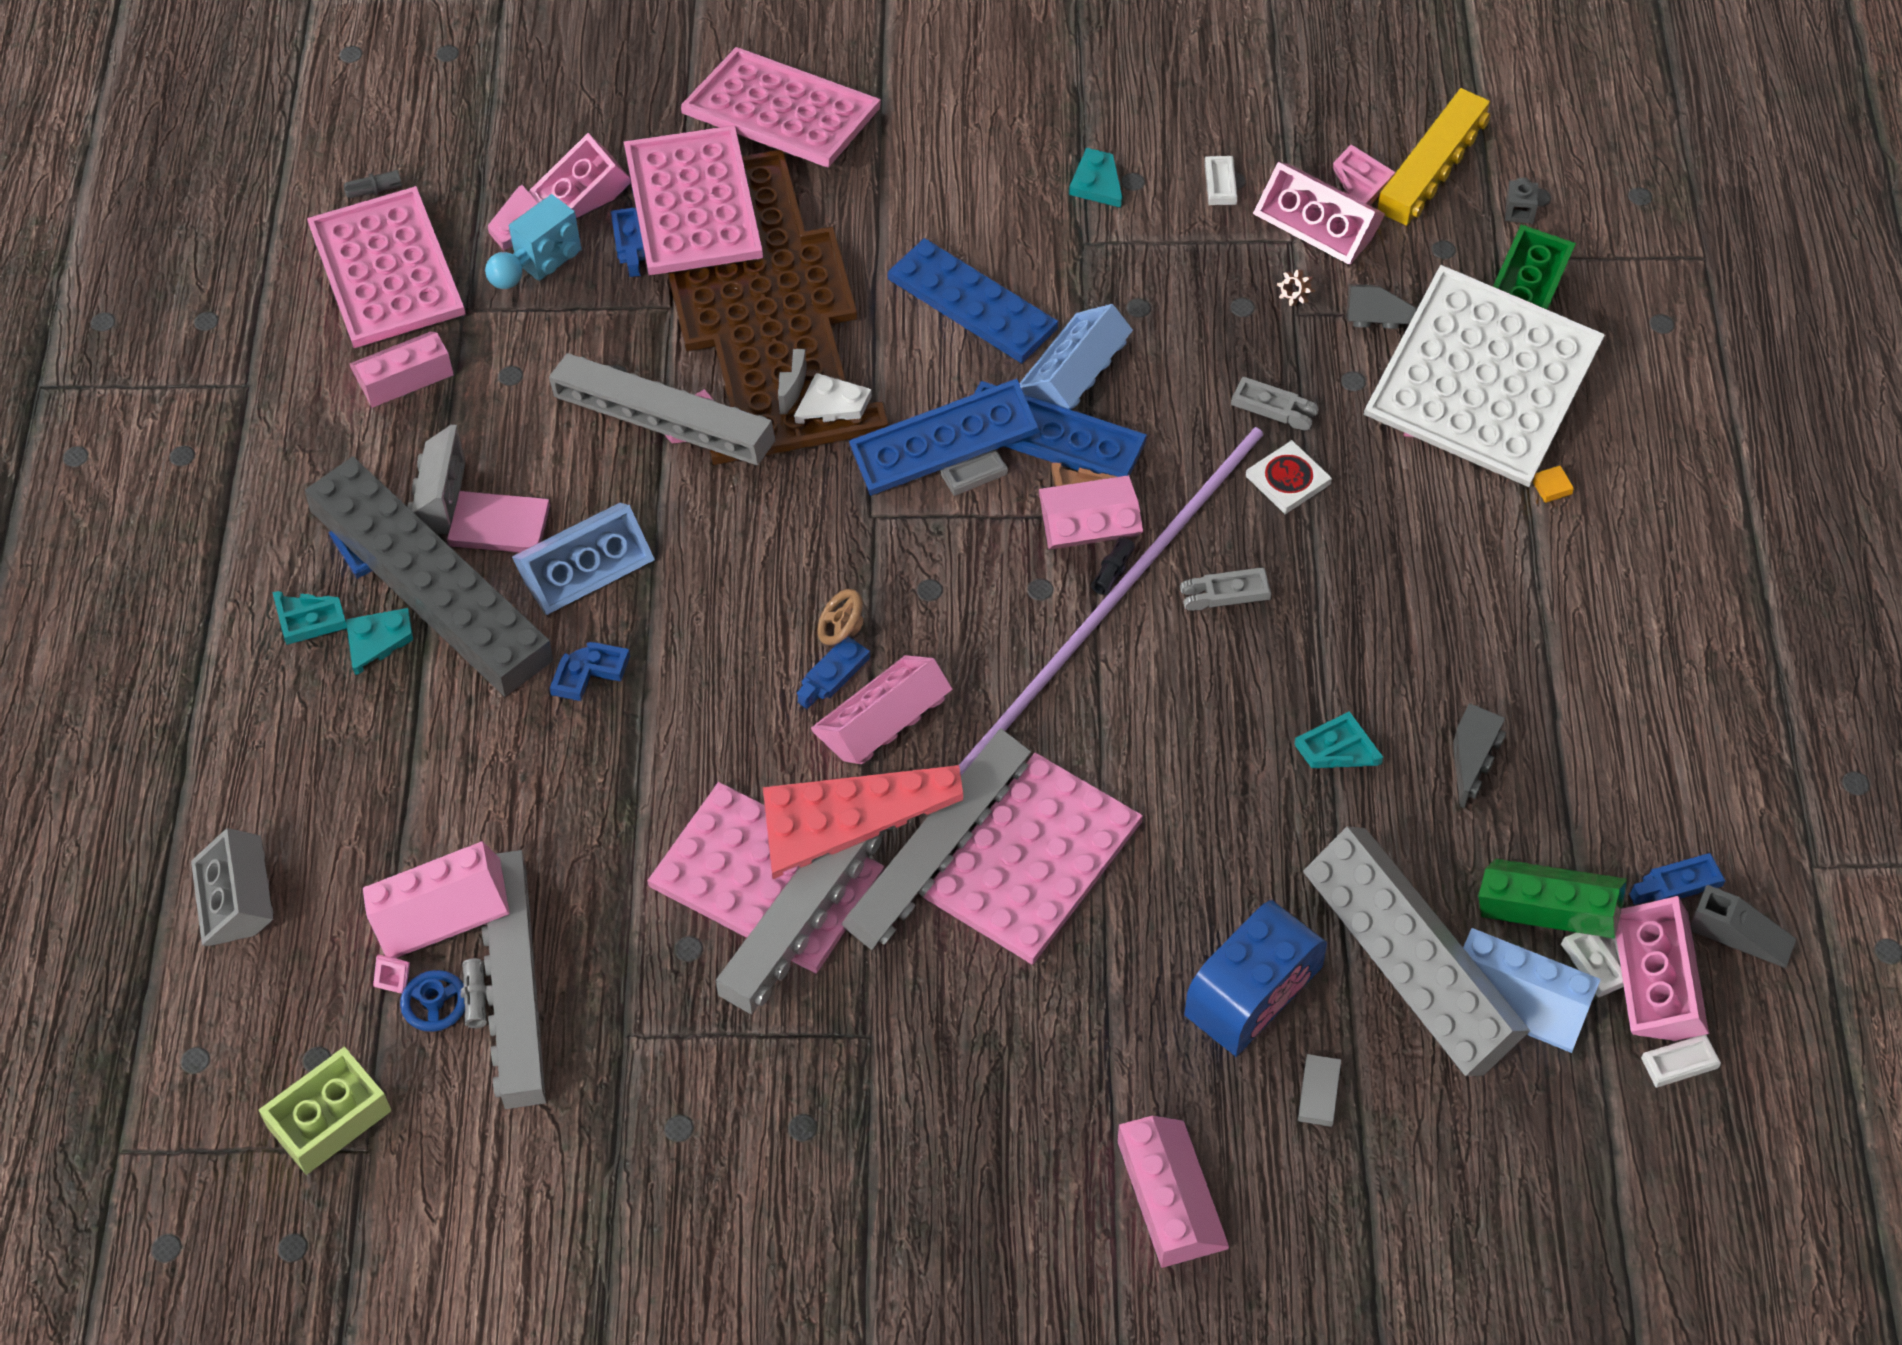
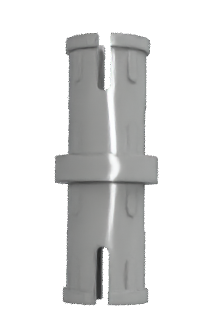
[461,958,487,1029]

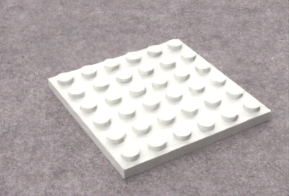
[1364,265,1605,487]

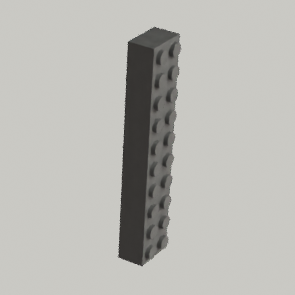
[304,456,553,697]

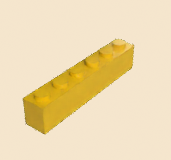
[1377,88,1491,226]

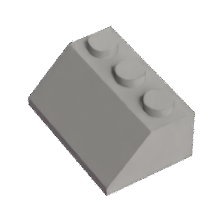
[408,425,466,534]
[191,828,273,946]

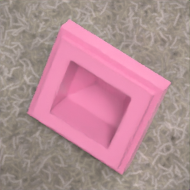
[373,954,410,994]

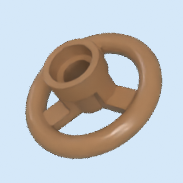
[817,589,863,646]

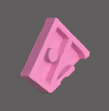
[1333,145,1395,206]
[488,185,538,250]

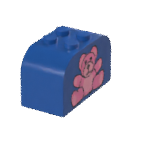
[1184,900,1327,1057]

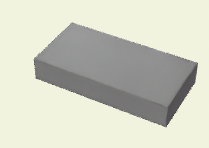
[941,449,1008,496]
[1298,1054,1341,1127]

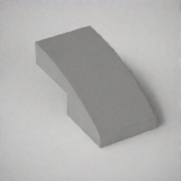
[778,349,807,414]

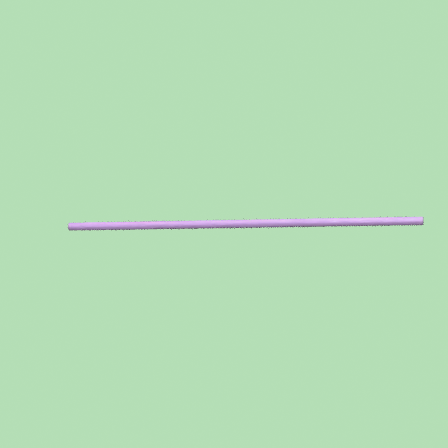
[959,427,1263,776]

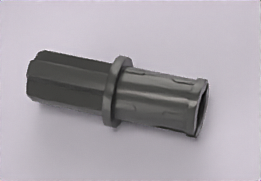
[344,170,402,198]

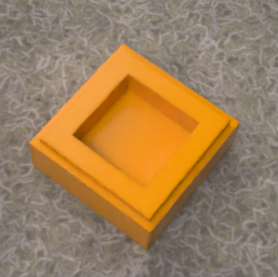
[1532,466,1574,503]

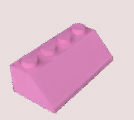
[1253,162,1385,264]
[811,655,953,764]
[363,841,510,958]
[1616,896,1709,1041]
[1118,1116,1229,1268]

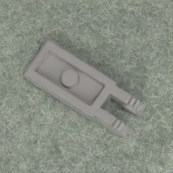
[1231,377,1319,431]
[1180,568,1271,611]

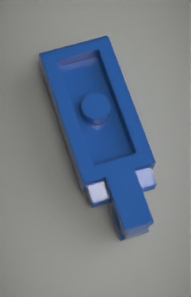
[611,208,645,277]
[797,636,870,709]
[1629,853,1725,905]

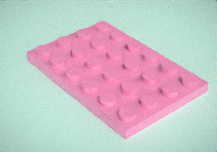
[681,47,881,168]
[624,125,763,275]
[307,186,466,348]
[924,753,1143,965]
[647,782,885,974]

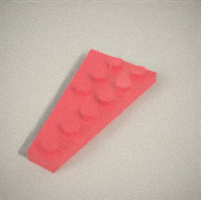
[763,765,963,879]

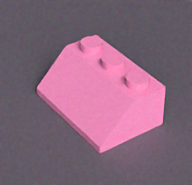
[350,331,454,408]
[1039,475,1143,550]

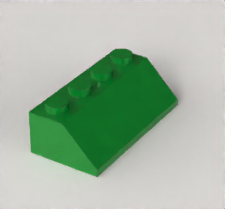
[1493,224,1576,310]
[1478,858,1628,939]

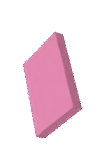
[447,491,550,553]

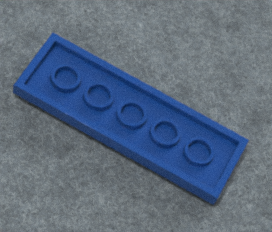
[888,238,1058,364]
[849,378,1039,496]
[974,381,1147,477]

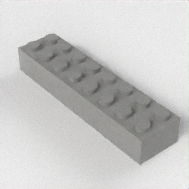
[1303,826,1530,1076]

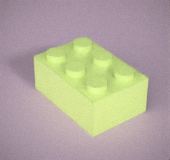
[258,1047,391,1175]

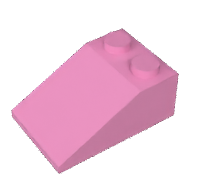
[528,133,631,218]

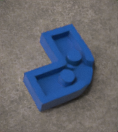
[550,642,630,701]

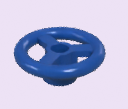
[400,970,465,1032]

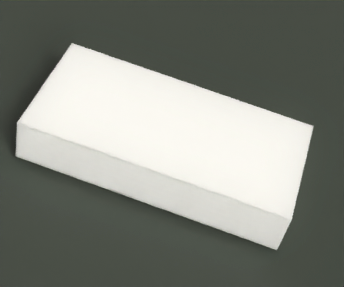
[1205,156,1237,205]
[1641,1035,1721,1088]

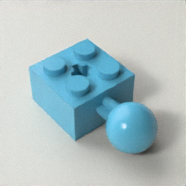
[485,194,582,289]

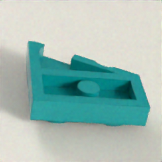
[1069,147,1122,208]
[272,591,347,645]
[346,608,414,675]
[1294,711,1383,768]

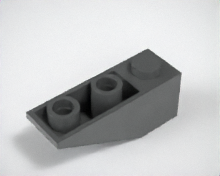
[1346,284,1418,329]
[1453,703,1507,808]
[1690,885,1796,968]

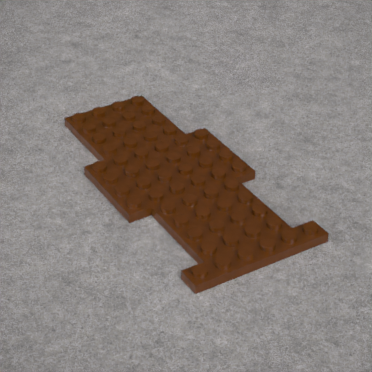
[668,150,888,465]

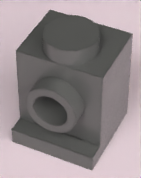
[1505,178,1538,224]

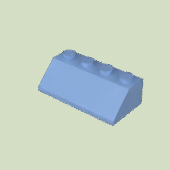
[1019,304,1133,410]
[512,503,655,615]
[1463,928,1601,1053]

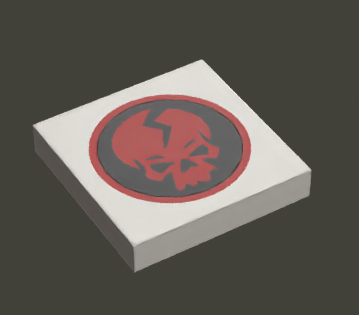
[1246,440,1332,514]

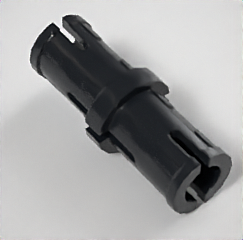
[1091,537,1135,595]

